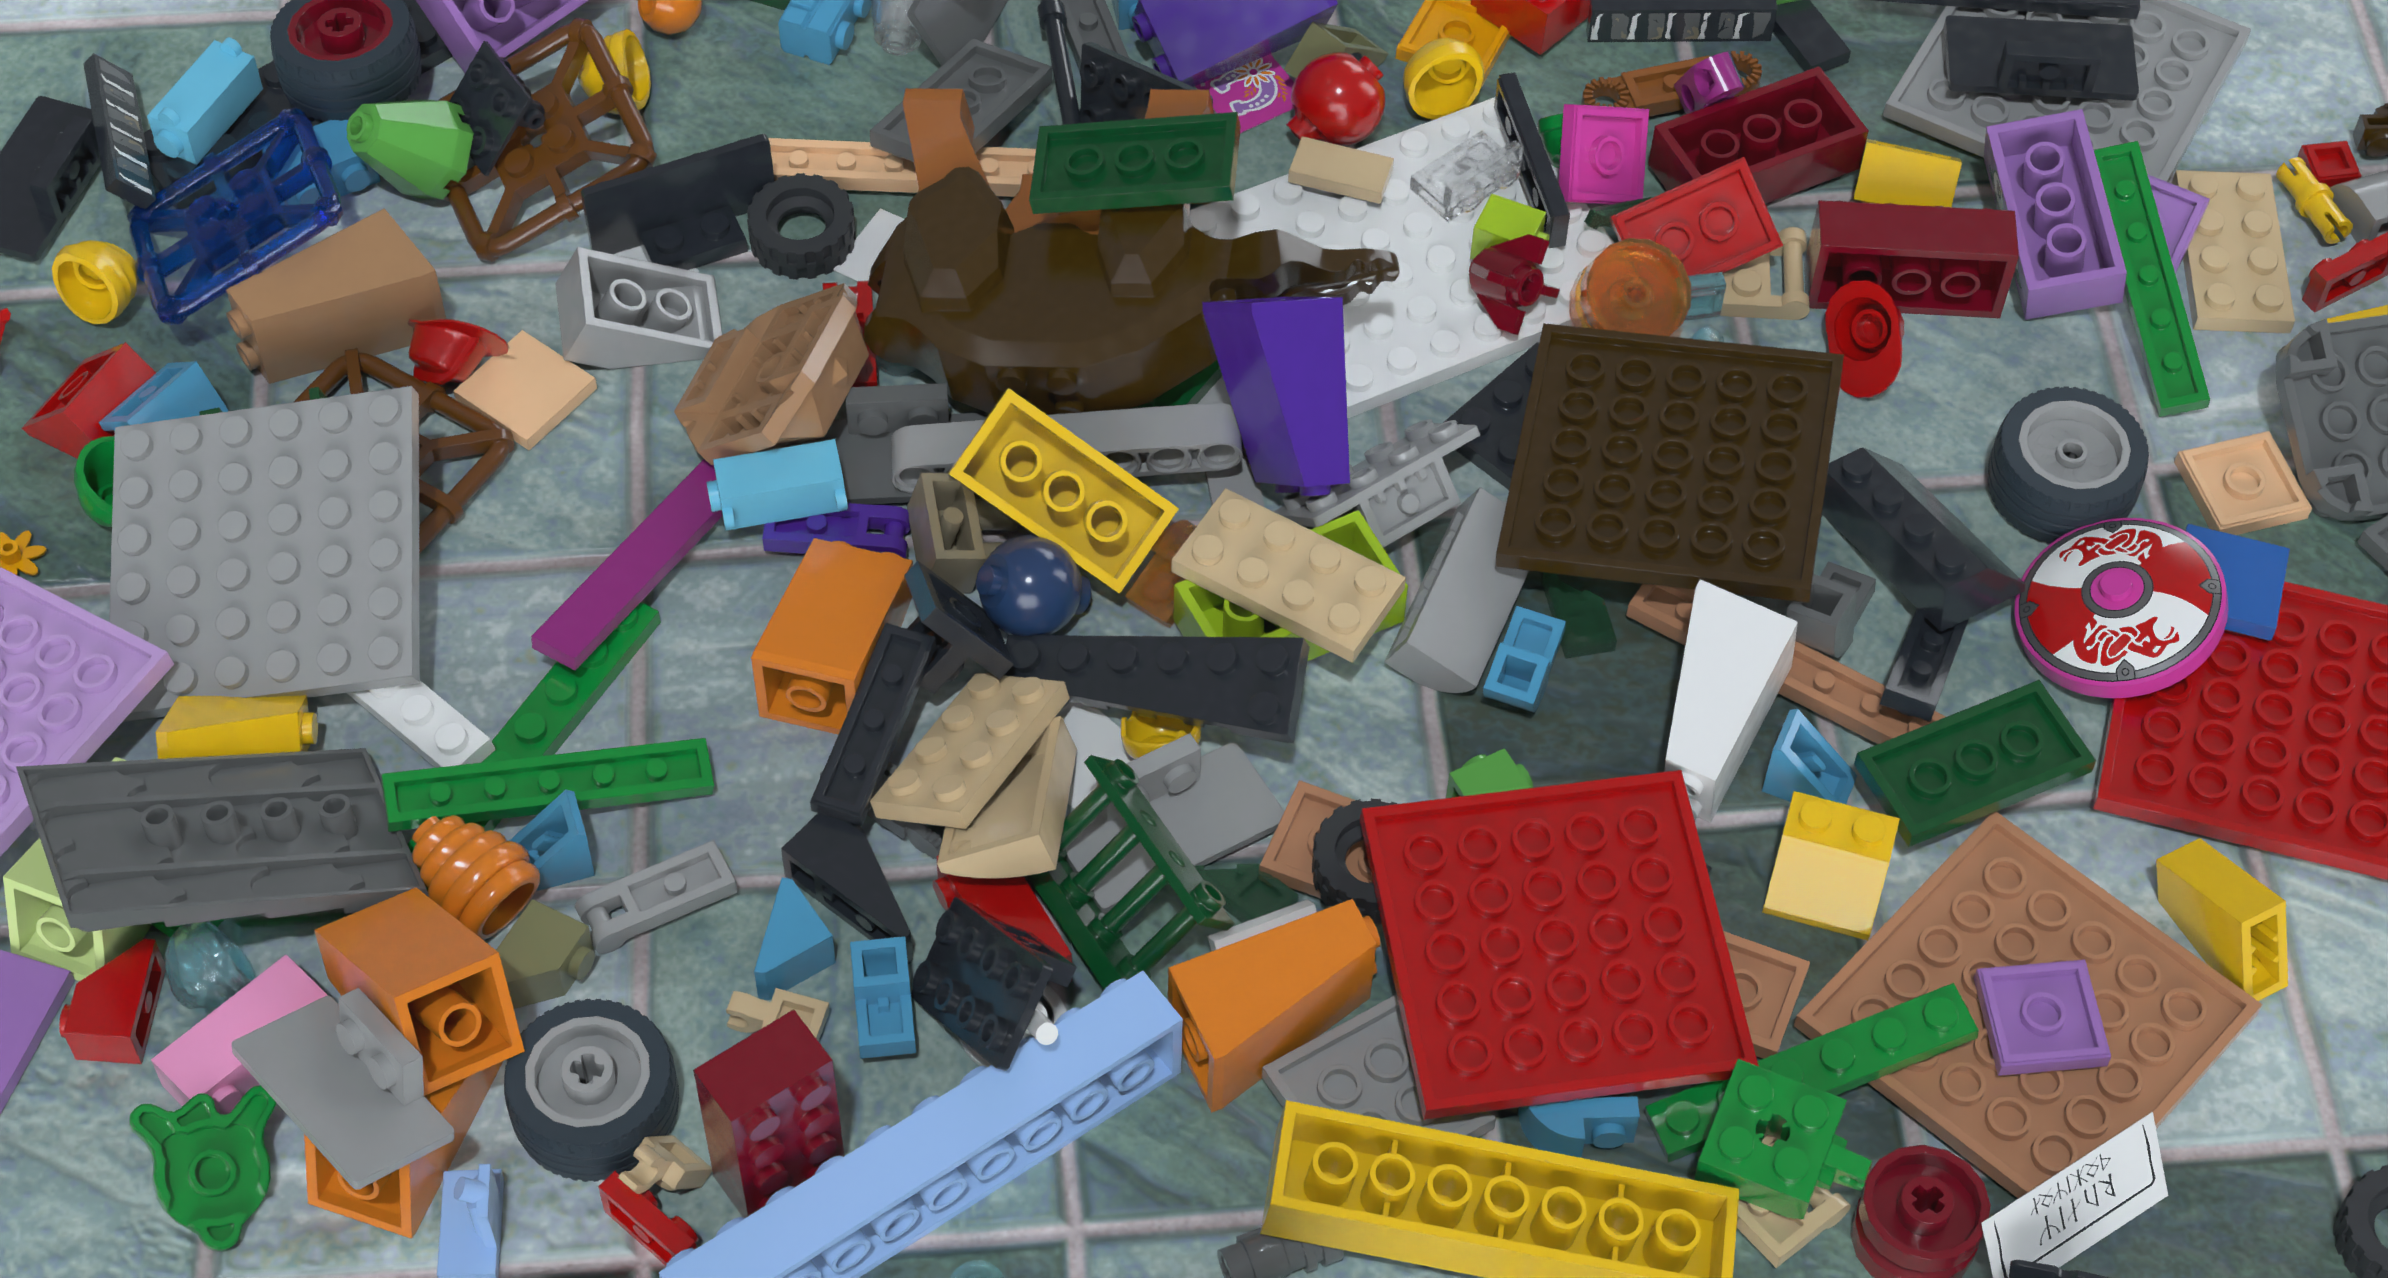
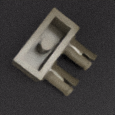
[907,472,1018,593]

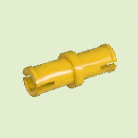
[2276,157,2353,244]

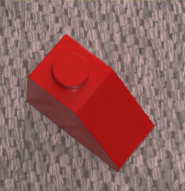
[59,939,167,1064]

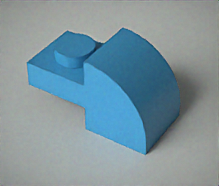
[1483,606,1566,712]
[850,936,916,1059]
[1518,1096,1640,1158]

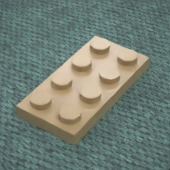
[2172,170,2295,333]
[1171,488,1406,663]
[870,673,1070,829]

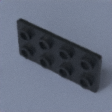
[1944,15,2139,101]
[1080,42,1213,123]
[0,96,101,262]
[581,134,774,270]
[911,897,1077,1071]

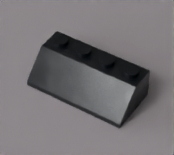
[1822,447,2026,632]

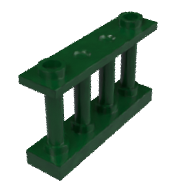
[1027,755,1235,990]

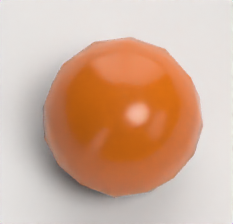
[638,0,703,35]

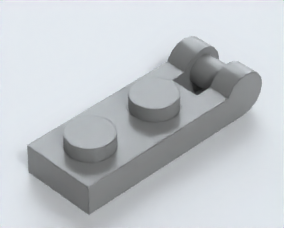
[575,840,737,954]

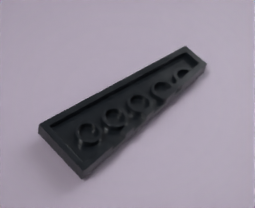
[1003,635,1310,743]

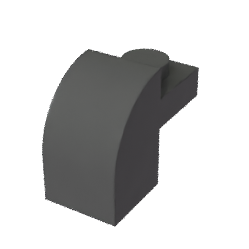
[1787,561,1876,658]

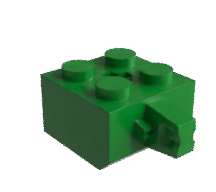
[1694,1059,1872,1219]

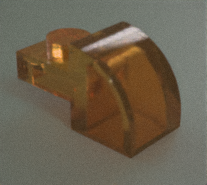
[1125,520,1197,628]

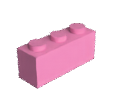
[151,955,328,1115]

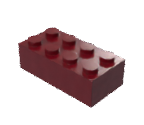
[1648,66,1869,204]
[1804,200,2019,319]
[693,1009,845,1218]

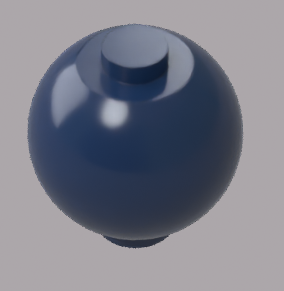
[976,535,1091,636]

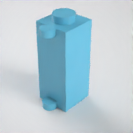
[147,37,263,165]
[706,439,848,531]

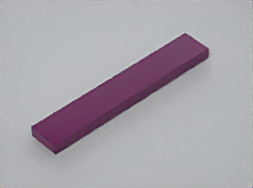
[531,459,723,670]

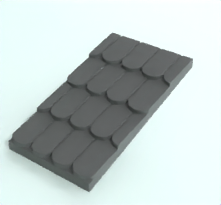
[16,748,429,932]

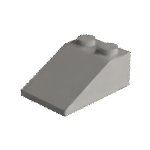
[555,247,722,369]

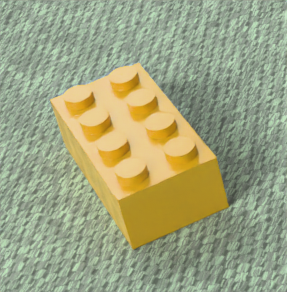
[947,388,1179,594]

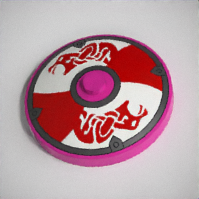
[2015,518,2229,698]

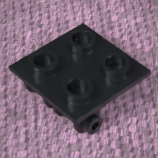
[449,41,545,176]

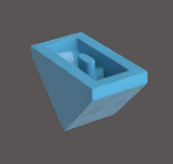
[1762,709,1858,804]
[509,789,595,891]
[754,877,836,1000]

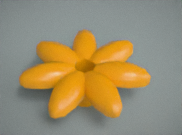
[0,530,47,576]

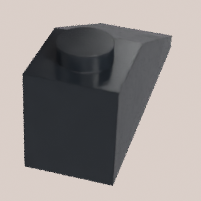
[781,813,913,964]

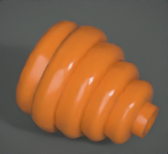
[412,815,540,940]

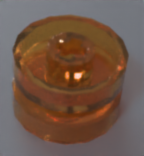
[1569,238,1691,336]

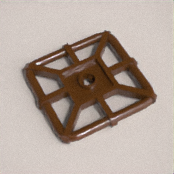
[439,18,657,262]
[294,348,515,554]

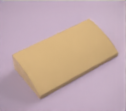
[937,716,1077,878]

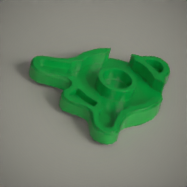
[129,1085,276,1252]

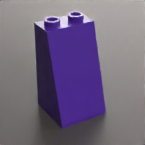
[1132,0,1338,87]
[1202,296,1350,496]

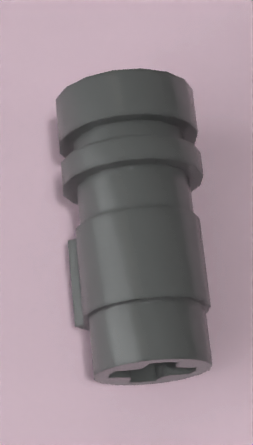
[1217,1228,1344,1278]

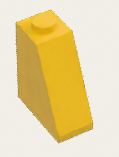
[155,695,318,759]
[2156,838,2288,1001]

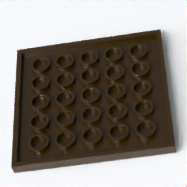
[1496,323,1844,603]

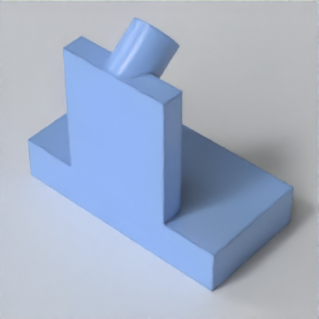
[437,1164,504,1278]

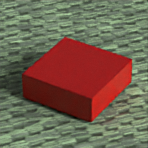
[2298,140,2362,188]

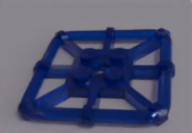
[127,108,344,325]

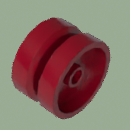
[1850,1145,1991,1278]

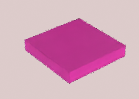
[1559,104,1649,205]

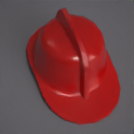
[1825,280,1904,398]
[408,319,509,385]

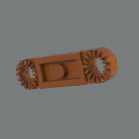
[1581,51,1762,116]

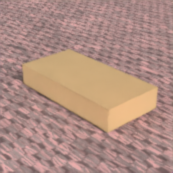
[1288,137,1394,204]

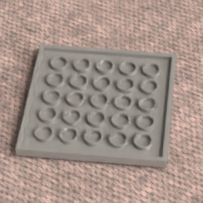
[1883,0,2251,182]
[109,386,420,722]

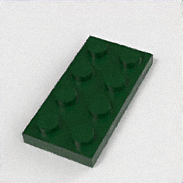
[1029,112,1241,214]
[1854,680,2096,847]

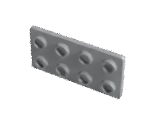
[1273,419,1480,547]
[1065,733,1284,914]
[232,988,454,1189]

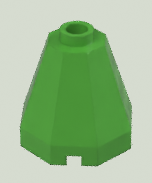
[346,100,474,200]

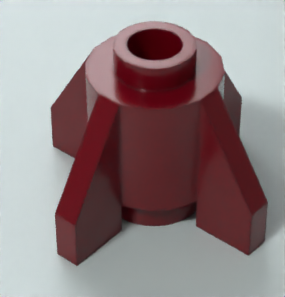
[1469,234,1560,335]

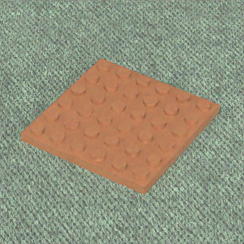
[1794,812,2263,1199]

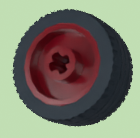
[270,0,422,121]

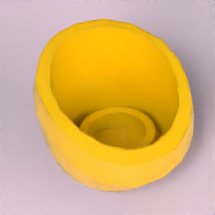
[577,29,651,114]
[1403,38,1484,120]
[52,240,139,324]

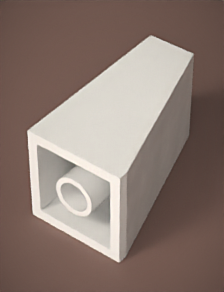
[1665,579,1798,822]

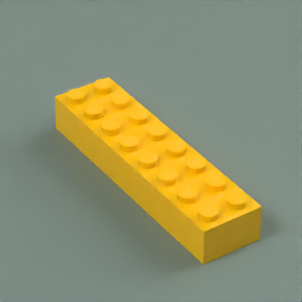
[1260,1100,1740,1278]

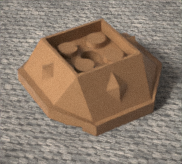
[674,283,869,465]

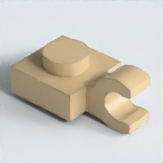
[726,988,829,1042]
[618,1135,712,1194]

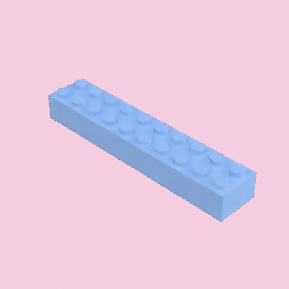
[659,971,1183,1278]

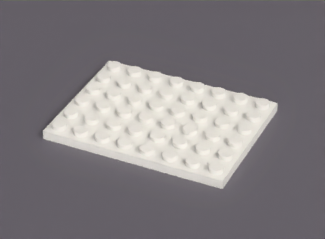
[1190,97,1646,418]

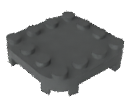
[2275,315,2388,521]

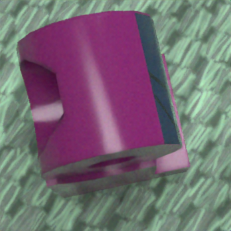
[1674,51,1744,114]

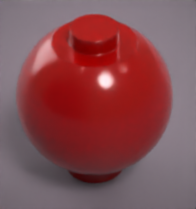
[1286,52,1385,147]

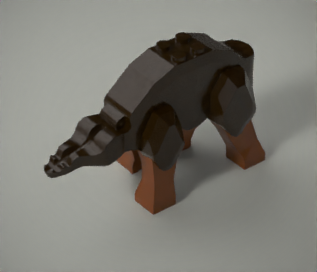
[864,88,1400,415]

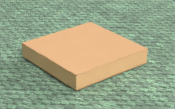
[454,330,597,450]
[2174,431,2312,535]

